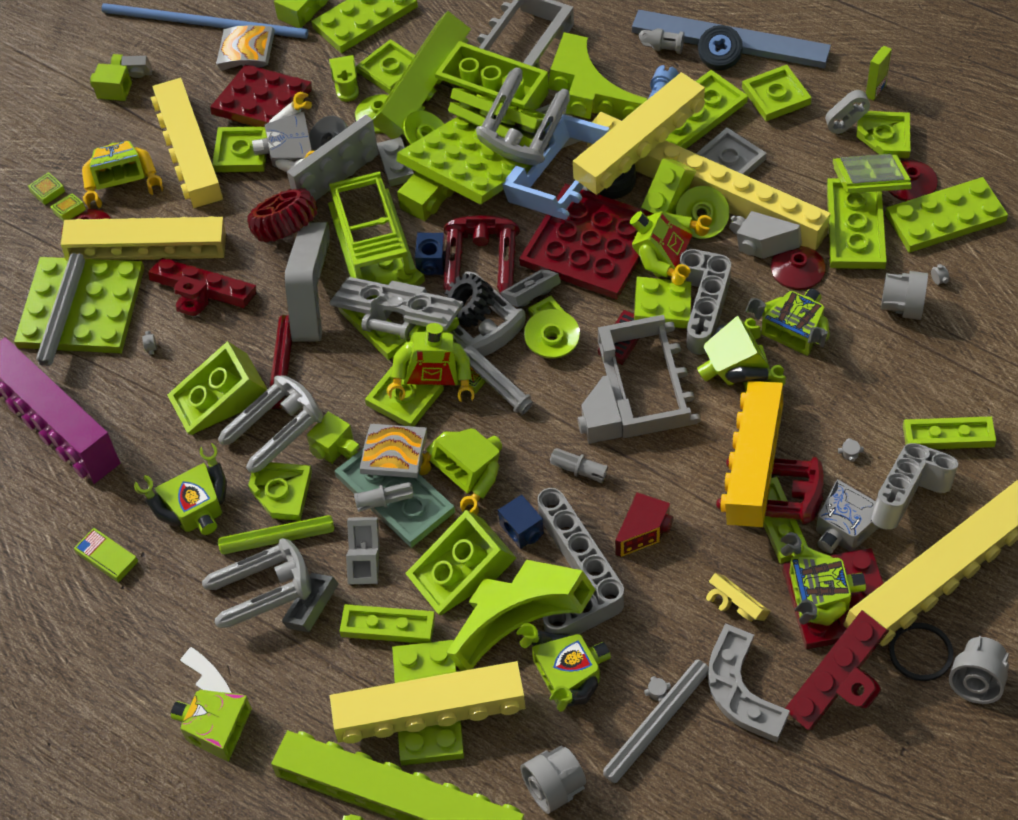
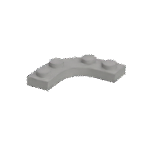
[708,623,790,742]

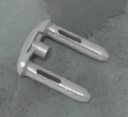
[476,68,570,165]
[421,271,526,356]
[218,376,323,473]
[202,538,311,628]

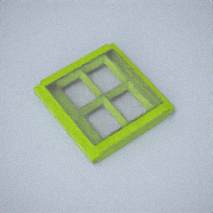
[833,154,911,193]

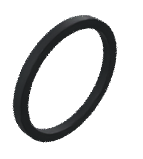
[889,623,953,681]

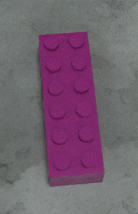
[0,337,121,484]

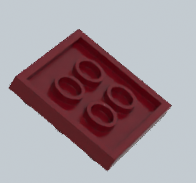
[210,64,312,127]
[782,548,897,649]

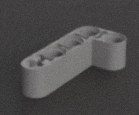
[680,249,731,355]
[871,443,958,529]

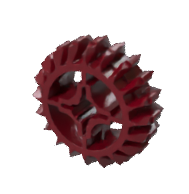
[247,188,318,242]

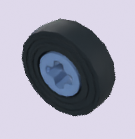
[698,25,743,70]

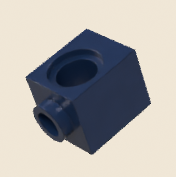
[415,233,446,275]
[498,495,544,549]

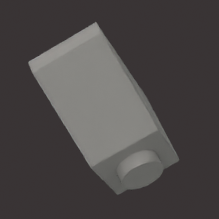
[737,211,802,258]
[577,375,622,444]

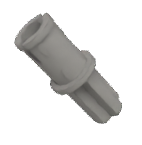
[550,448,609,484]
[354,482,414,512]

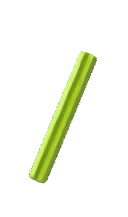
[218,515,334,554]

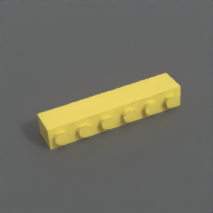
[573,72,705,195]
[151,78,223,208]
[61,216,226,260]
[330,661,526,744]

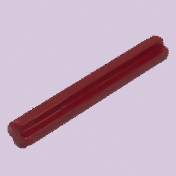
[270,315,292,409]

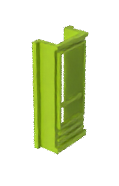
[328,171,416,280]

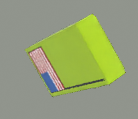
[866,46,892,101]
[74,528,138,583]

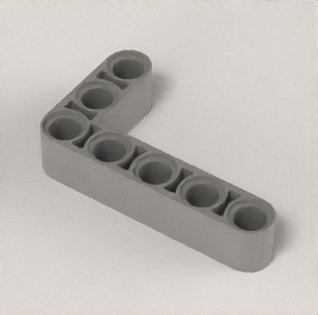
[285,222,330,342]
[538,488,624,636]

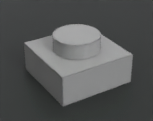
[121,56,152,78]

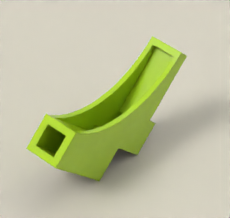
[548,32,647,120]
[446,560,596,671]

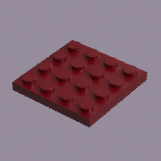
[519,183,654,300]

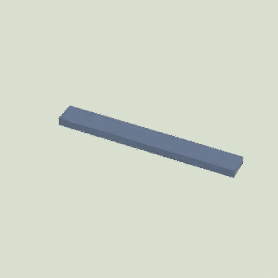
[632,9,831,69]

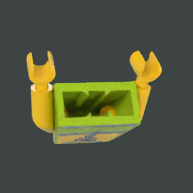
[82,141,163,209]

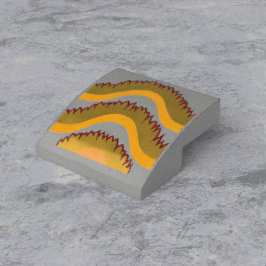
[216,25,275,71]
[360,424,427,478]

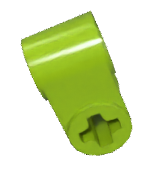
[329,55,359,102]

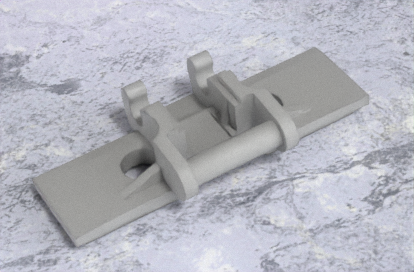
[330,277,463,340]

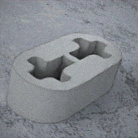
[825,90,870,134]

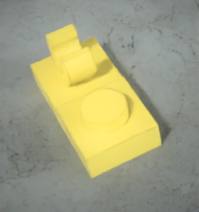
[706,573,771,622]

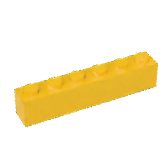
[721,381,784,527]

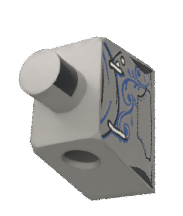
[816,479,879,554]

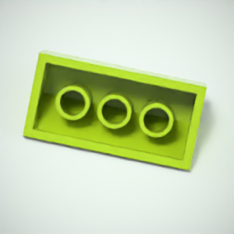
[435,41,549,110]

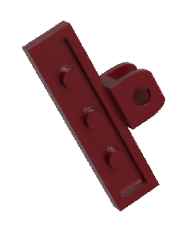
[148,258,257,316]
[785,610,889,731]

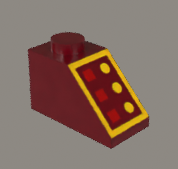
[615,492,674,557]

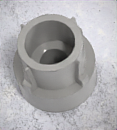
[881,271,928,320]
[949,636,1009,704]
[520,745,586,814]

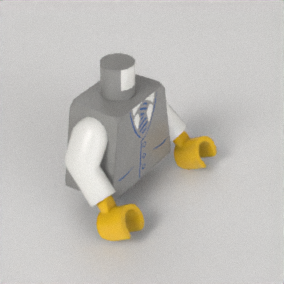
[252,92,314,172]

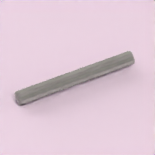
[36,253,85,366]
[603,660,709,783]

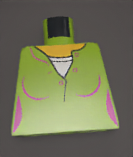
[171,690,252,762]

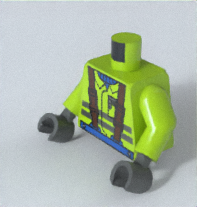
[745,289,830,356]
[781,532,866,626]

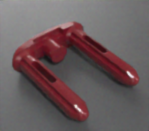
[443,215,520,295]
[716,457,824,525]

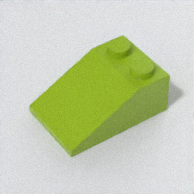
[167,341,268,435]
[405,510,516,615]

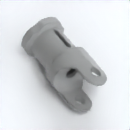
[639,28,685,54]

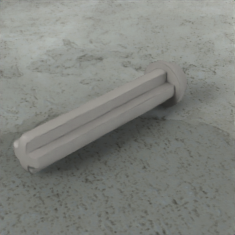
[464,345,533,415]

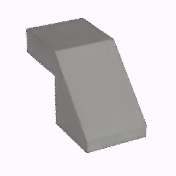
[346,517,380,584]

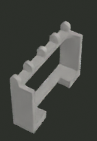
[477,0,574,69]
[598,315,701,438]

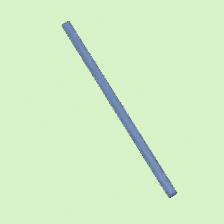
[102,3,308,39]

